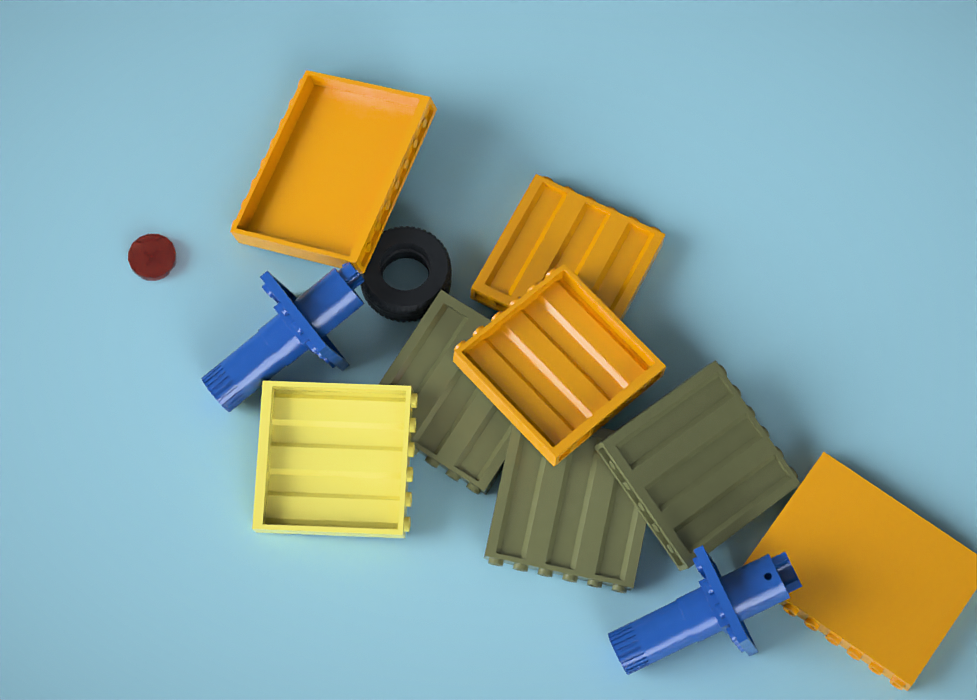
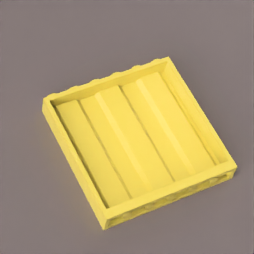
[252,381,418,538]

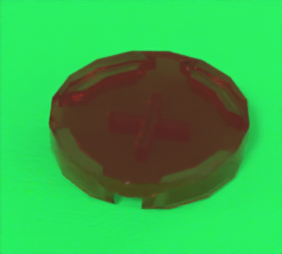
[128,234,177,281]

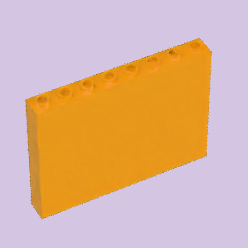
[230,70,437,274]
[743,452,977,691]

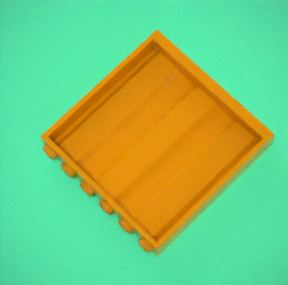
[470,174,665,321]
[453,264,666,467]

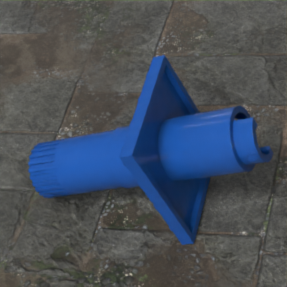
[201,262,365,412]
[608,545,802,675]

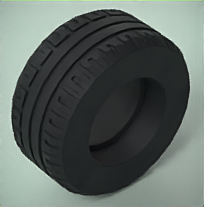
[360,226,452,322]

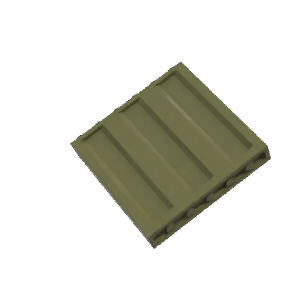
[378,290,512,495]
[594,360,801,571]
[484,424,646,593]

